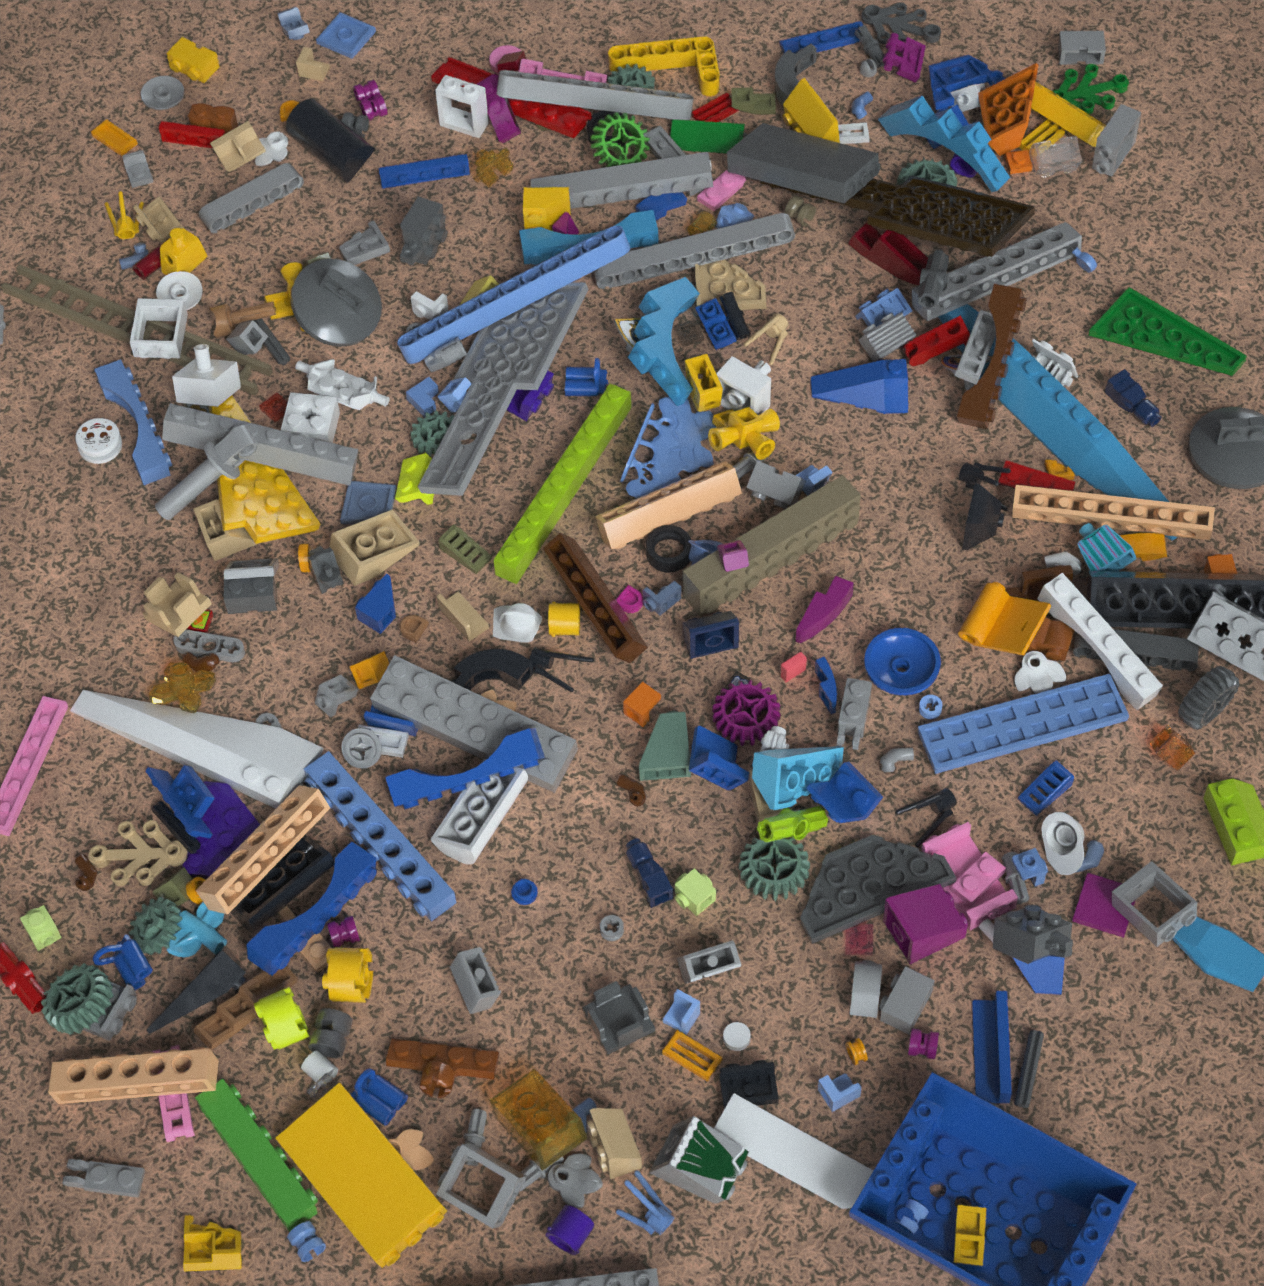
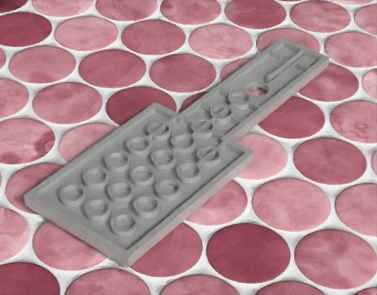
[418,282,589,496]

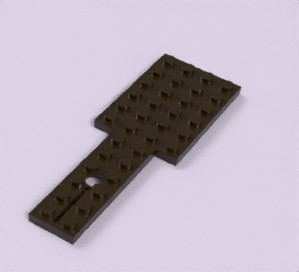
[760,175,1035,257]

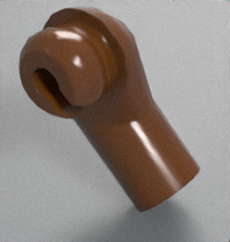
[183,652,220,674]
[617,774,646,807]
[75,854,98,891]

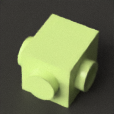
[675,868,716,916]
[20,905,62,951]

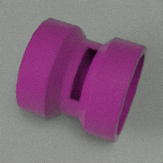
[353,79,380,107]
[360,94,388,121]
[327,915,360,948]
[908,1028,939,1060]

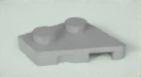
[339,220,390,265]

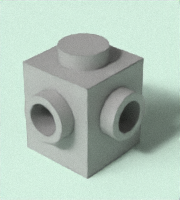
[226,320,268,355]

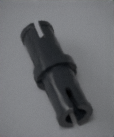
[720,292,751,340]

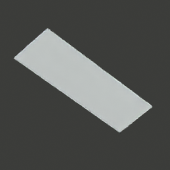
[714,1094,873,1209]

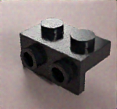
[719,1060,779,1110]

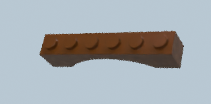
[957,284,1027,430]

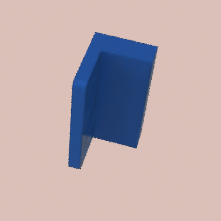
[363,704,418,737]

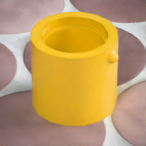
[548,602,580,637]

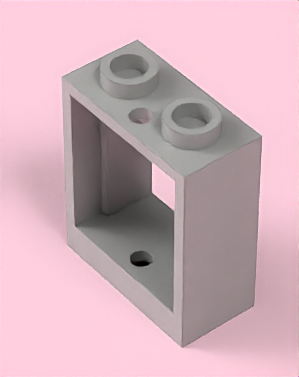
[1092,104,1141,177]
[1112,861,1197,947]
[436,1143,527,1229]

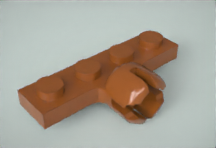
[386,1038,499,1099]

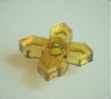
[149,662,216,713]

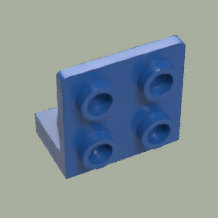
[689,725,749,791]
[806,762,883,823]

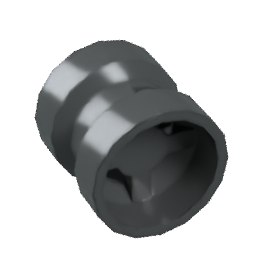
[342,112,369,138]

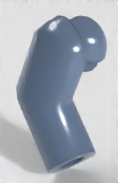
[119,242,148,270]

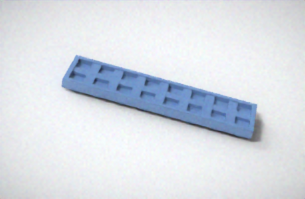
[917,674,1129,774]

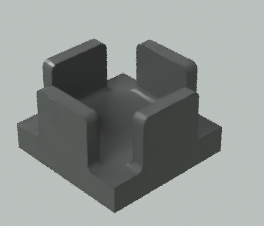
[582,981,655,1055]

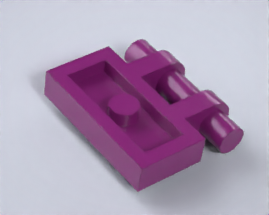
[883,33,926,83]

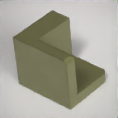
[152,867,193,907]

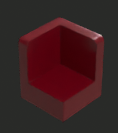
[496,51,526,72]

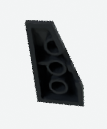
[146,946,247,1034]

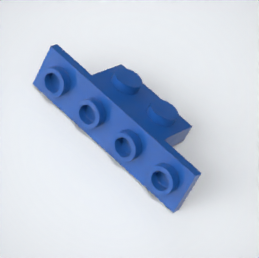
[146,765,214,838]

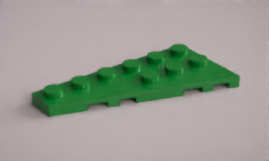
[1088,287,1247,376]

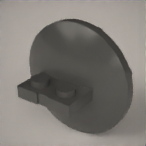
[290,259,382,347]
[1188,407,1264,489]

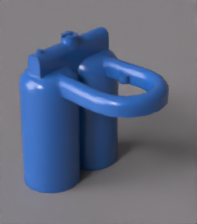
[565,358,608,397]
[92,934,153,990]
[350,1068,408,1126]

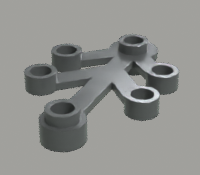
[862,2,941,44]

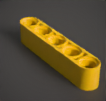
[1031,82,1106,147]

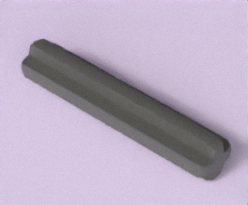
[254,319,290,366]
[1015,1030,1044,1108]

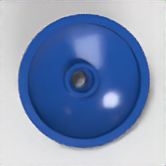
[864,628,941,695]

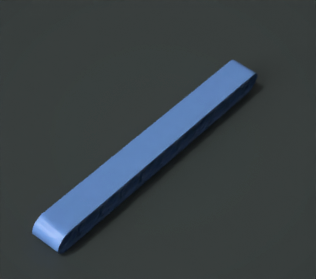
[397,225,630,364]

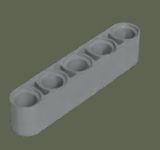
[199,163,304,233]

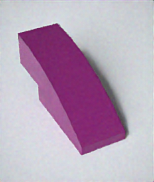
[796,576,854,644]

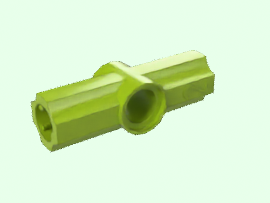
[757,806,829,843]

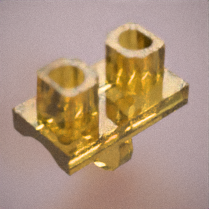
[473,147,514,187]

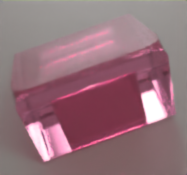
[845,924,873,956]

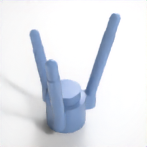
[616,1170,674,1235]

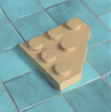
[695,259,766,311]

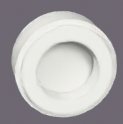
[723,1022,751,1051]

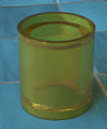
[687,211,717,236]

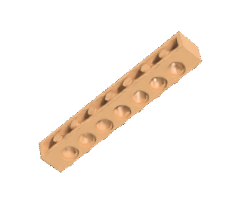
[1012,485,1215,540]

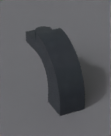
[451,649,534,690]

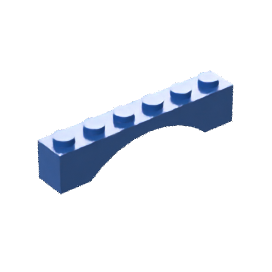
[385,728,545,810]
[247,842,377,976]

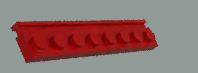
[431,57,592,139]

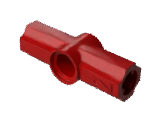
[0,942,47,1014]

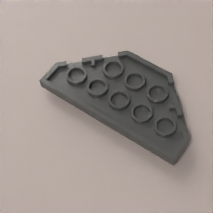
[800,835,956,944]

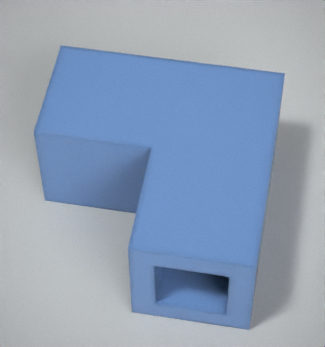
[406,377,439,418]

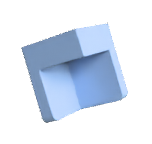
[663,989,700,1035]
[818,1074,862,1112]

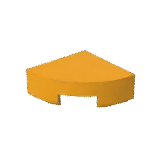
[1045,460,1075,480]

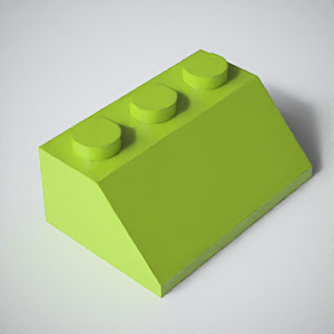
[1203,778,1264,866]

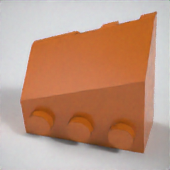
[978,63,1039,156]

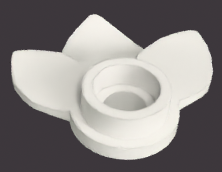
[255,132,288,166]
[1015,651,1066,694]

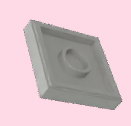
[224,558,279,579]

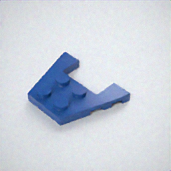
[929,55,1006,110]

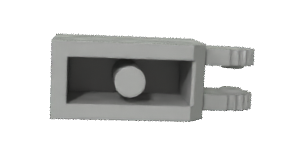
[836,678,872,750]

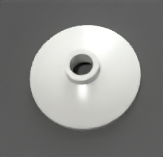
[156,271,203,310]

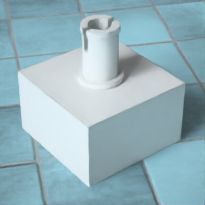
[172,344,241,407]
[717,356,771,415]

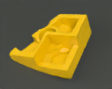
[183,1215,242,1271]

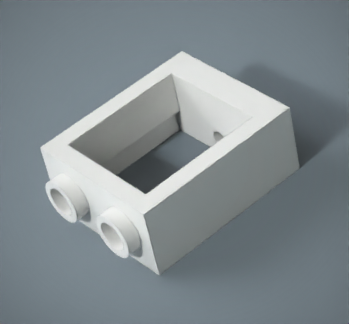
[435,75,489,138]
[130,299,188,359]

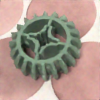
[897,158,958,187]
[739,837,810,901]
[41,963,114,1035]

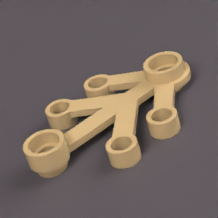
[88,820,188,886]

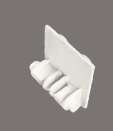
[1032,339,1078,387]

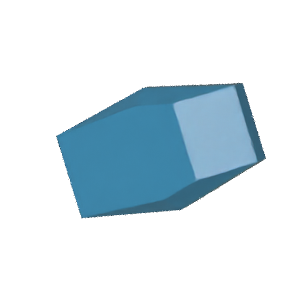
[1172,917,1264,992]

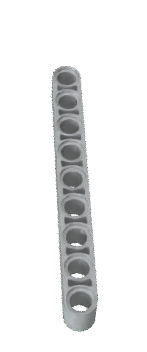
[496,70,694,120]
[594,213,795,289]

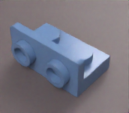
[855,288,913,327]

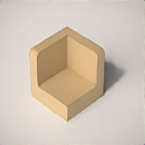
[296,47,330,81]

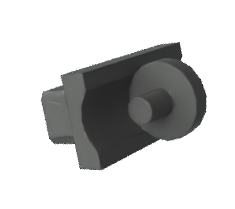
[308,546,344,594]

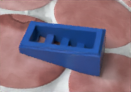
[1018,761,1074,816]

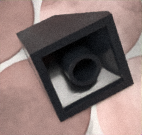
[962,483,1005,550]

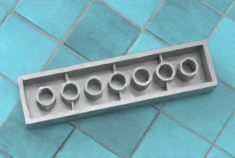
[370,655,578,793]

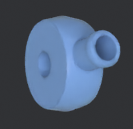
[1072,247,1097,273]

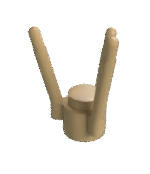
[743,314,788,365]

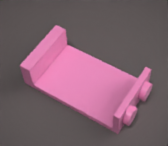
[922,822,1018,930]

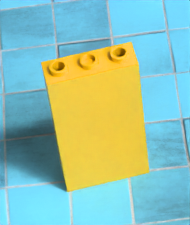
[275,1082,447,1268]

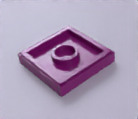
[1072,873,1136,938]

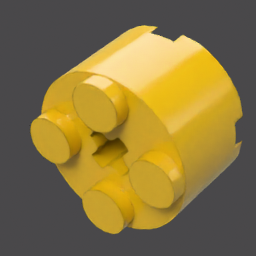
[322,947,373,1003]

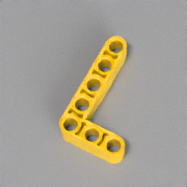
[608,36,720,97]

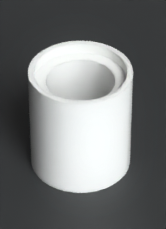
[301,1051,338,1087]

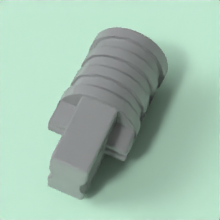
[424,337,467,373]

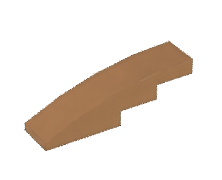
[194,966,298,1050]

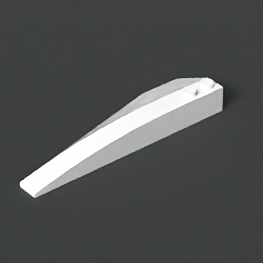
[70,690,324,809]

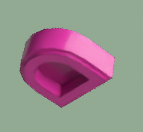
[616,585,643,613]

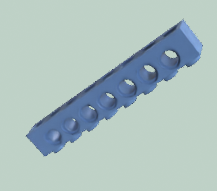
[304,751,456,922]

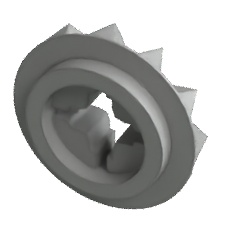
[342,727,383,769]

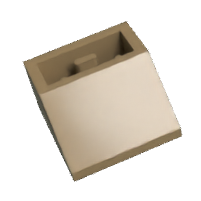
[194,500,259,561]
[587,1108,642,1179]

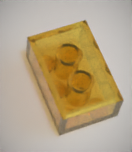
[490,1068,588,1171]

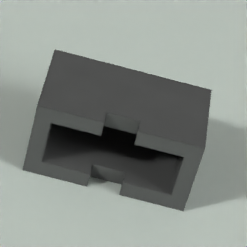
[224,576,277,614]

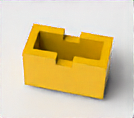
[166,37,220,83]

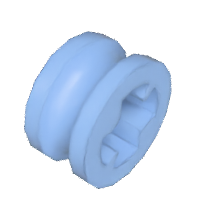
[919,695,942,720]

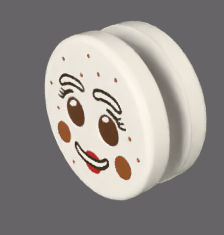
[75,418,122,464]

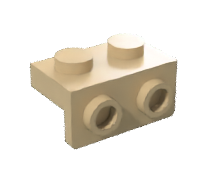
[133,196,184,243]

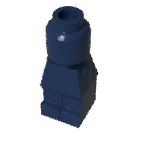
[1105,369,1162,427]
[626,838,673,908]

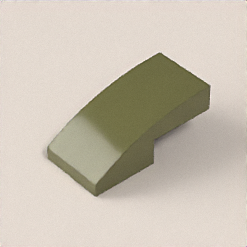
[731,87,776,115]

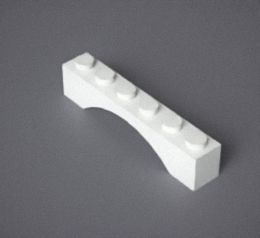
[1037,573,1163,710]

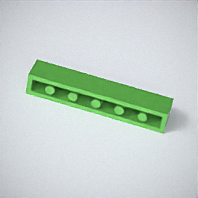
[195,1078,318,1232]

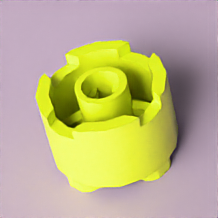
[254,987,310,1050]

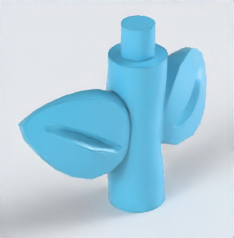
[167,902,227,957]

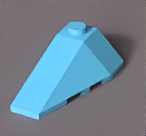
[752,746,844,810]

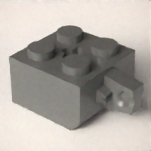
[400,196,448,265]
[992,905,1073,964]

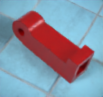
[903,315,970,366]

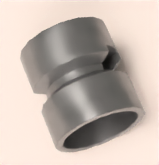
[308,1008,353,1059]

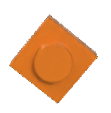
[1005,150,1033,174]

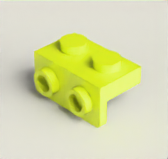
[395,453,434,505]

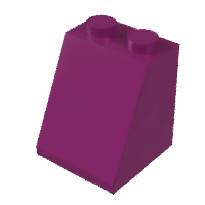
[883,884,968,964]

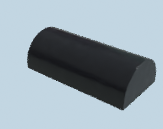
[286,99,376,183]
[230,834,335,933]

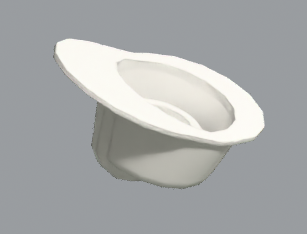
[493,603,543,643]
[1041,812,1084,875]

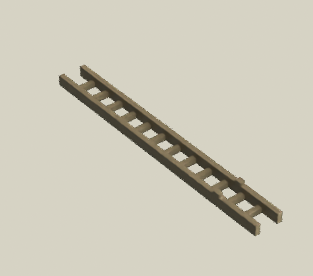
[1,264,273,396]

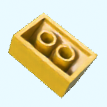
[782,78,840,143]

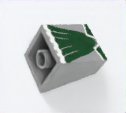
[649,1116,749,1204]

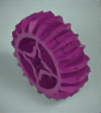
[712,679,781,747]

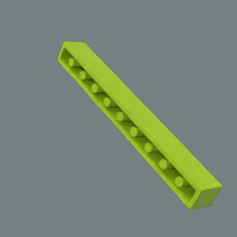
[494,384,632,584]

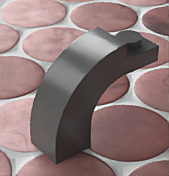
[775,44,817,106]

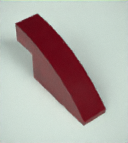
[847,222,928,286]

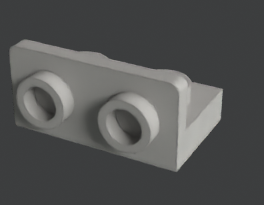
[83,982,137,1041]

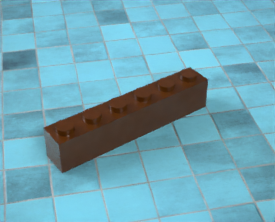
[543,533,648,663]

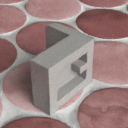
[122,150,153,188]
[315,675,358,717]

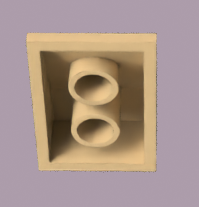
[329,510,420,586]

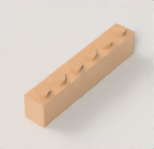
[595,461,742,549]

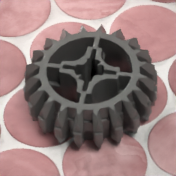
[1178,666,1240,730]

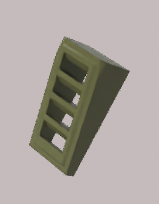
[438,525,492,574]

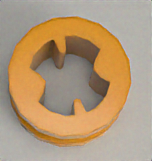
[845,1038,868,1066]

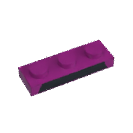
[477,74,521,143]

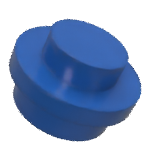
[511,879,538,905]

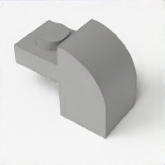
[850,960,882,1018]

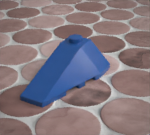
[811,359,908,414]

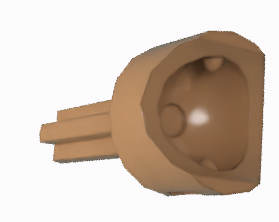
[209,302,277,338]

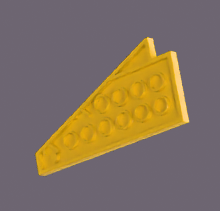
[209,395,320,544]

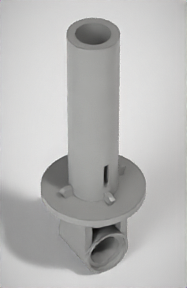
[155,425,258,520]

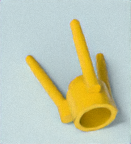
[105,191,144,239]

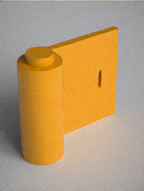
[958,582,1051,656]

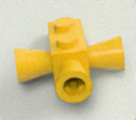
[264,262,306,332]
[708,407,780,460]

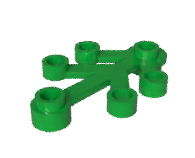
[1052,64,1129,115]

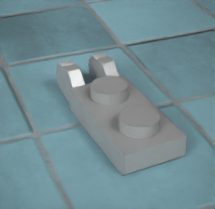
[62,1159,145,1198]

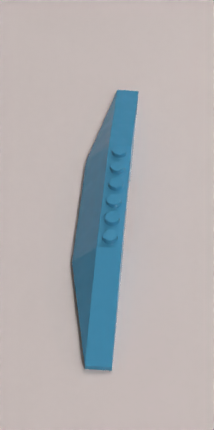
[938,304,1177,541]

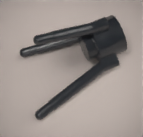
[959,462,1011,511]
[529,647,594,692]
[895,788,957,847]

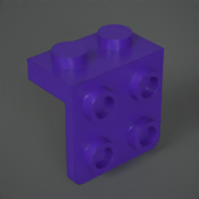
[507,371,554,422]

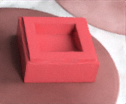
[781,652,807,683]

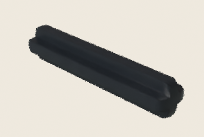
[152,801,201,854]

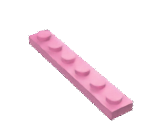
[0,696,68,836]

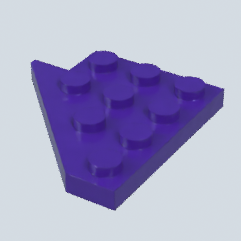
[182,781,260,879]

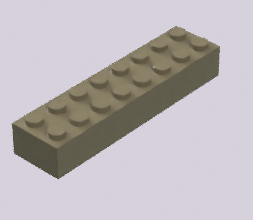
[683,475,861,617]

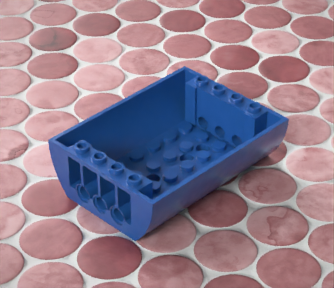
[849,1072,1137,1286]

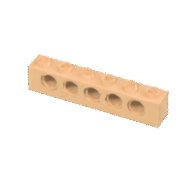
[196,785,330,915]
[48,1047,219,1104]

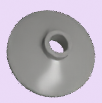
[141,76,184,110]

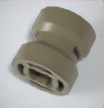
[785,196,816,226]

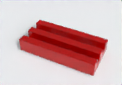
[692,93,740,122]

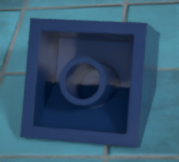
[682,611,739,659]

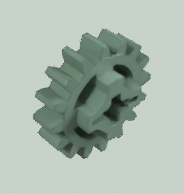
[608,64,655,89]
[411,410,462,456]
[129,897,182,955]

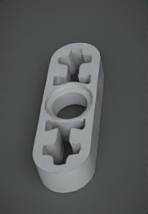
[173,630,245,662]

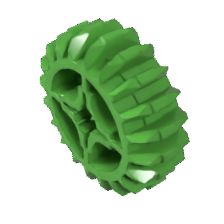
[590,112,650,168]

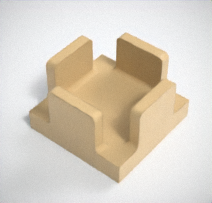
[142,572,212,637]

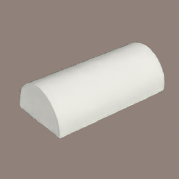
[431,759,528,865]

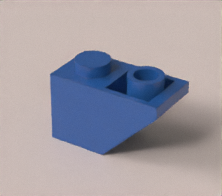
[355,573,396,634]

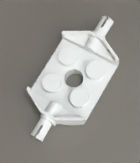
[295,359,389,410]

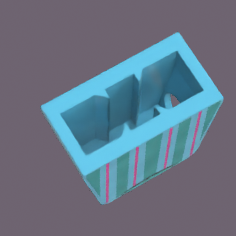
[1077,523,1137,572]

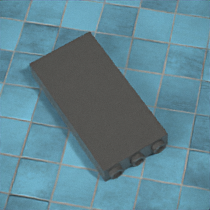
[727,123,880,203]

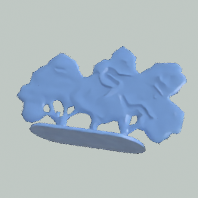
[620,397,717,499]

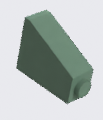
[639,711,691,781]

